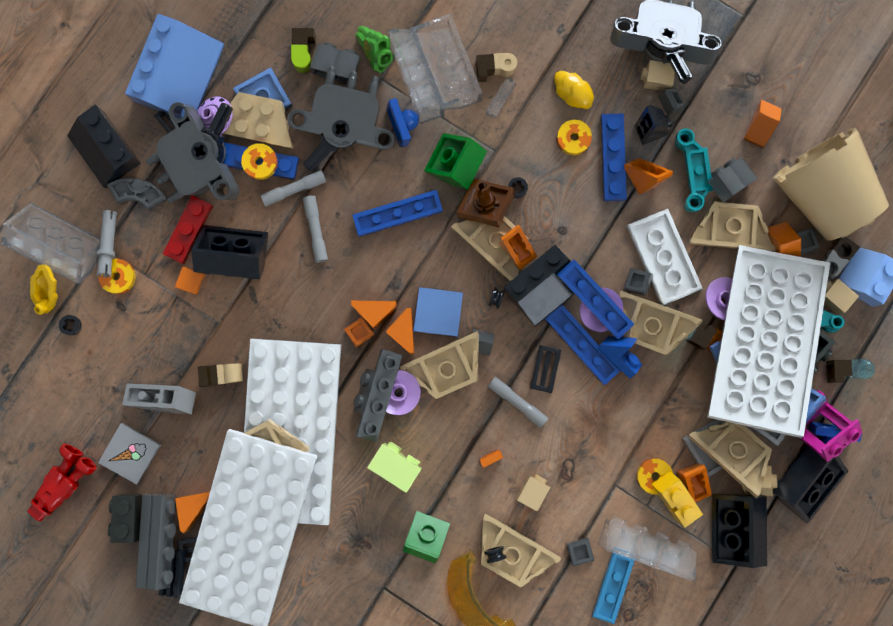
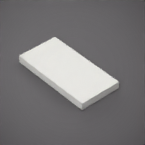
[626,209,703,305]

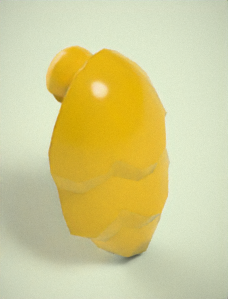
[554,71,594,109]
[30,264,58,315]

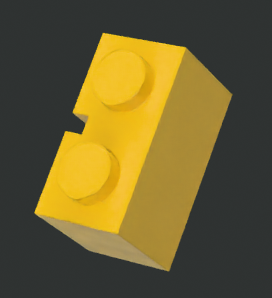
[651,471,703,528]

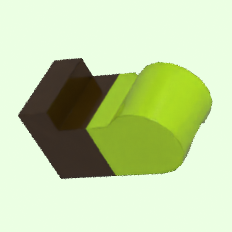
[291,28,316,73]

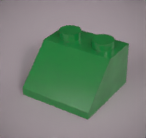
[424,133,487,190]

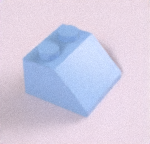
[838,248,893,307]

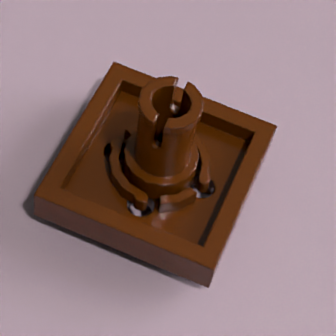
[457,179,515,227]

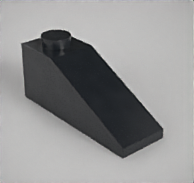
[634,105,671,145]

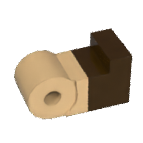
[475,53,517,83]
[198,363,243,387]

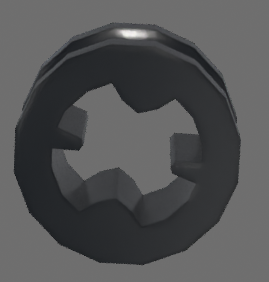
[508,177,528,199]
[488,287,505,309]
[59,315,82,335]
[484,546,507,563]

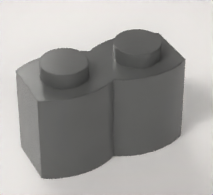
[310,43,360,85]
[707,157,758,203]

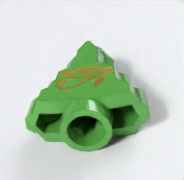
[355,26,393,73]

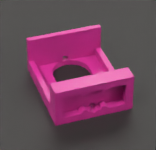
[798,390,863,462]

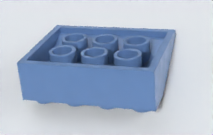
[125,14,224,118]

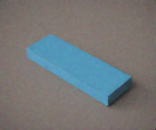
[592,550,635,624]

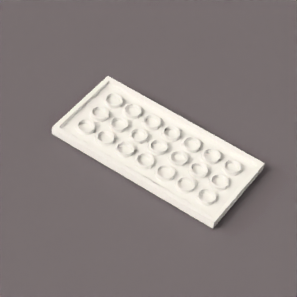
[707,245,830,438]
[244,339,341,525]
[179,429,318,626]

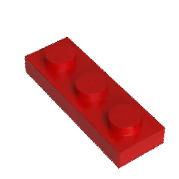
[163,195,213,264]

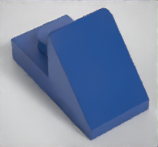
[598,336,643,379]

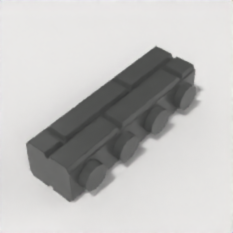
[136,493,177,590]

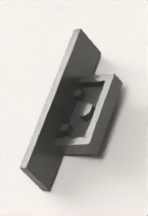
[353,349,402,442]

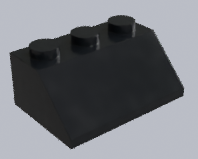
[67,104,141,188]
[191,225,268,279]
[504,245,575,327]
[773,445,848,523]
[712,494,767,568]

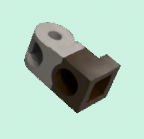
[821,237,860,280]

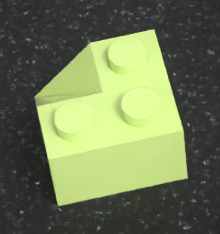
[367,442,422,493]

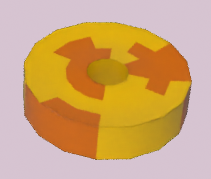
[556,119,592,156]
[241,144,278,180]
[98,258,136,294]
[636,458,673,495]

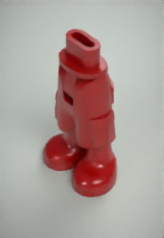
[27,443,97,522]

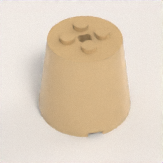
[773,128,889,241]

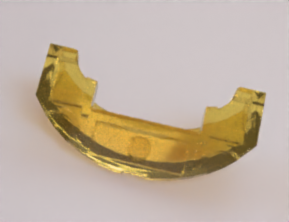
[447,549,516,626]

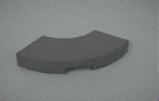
[107,178,167,211]

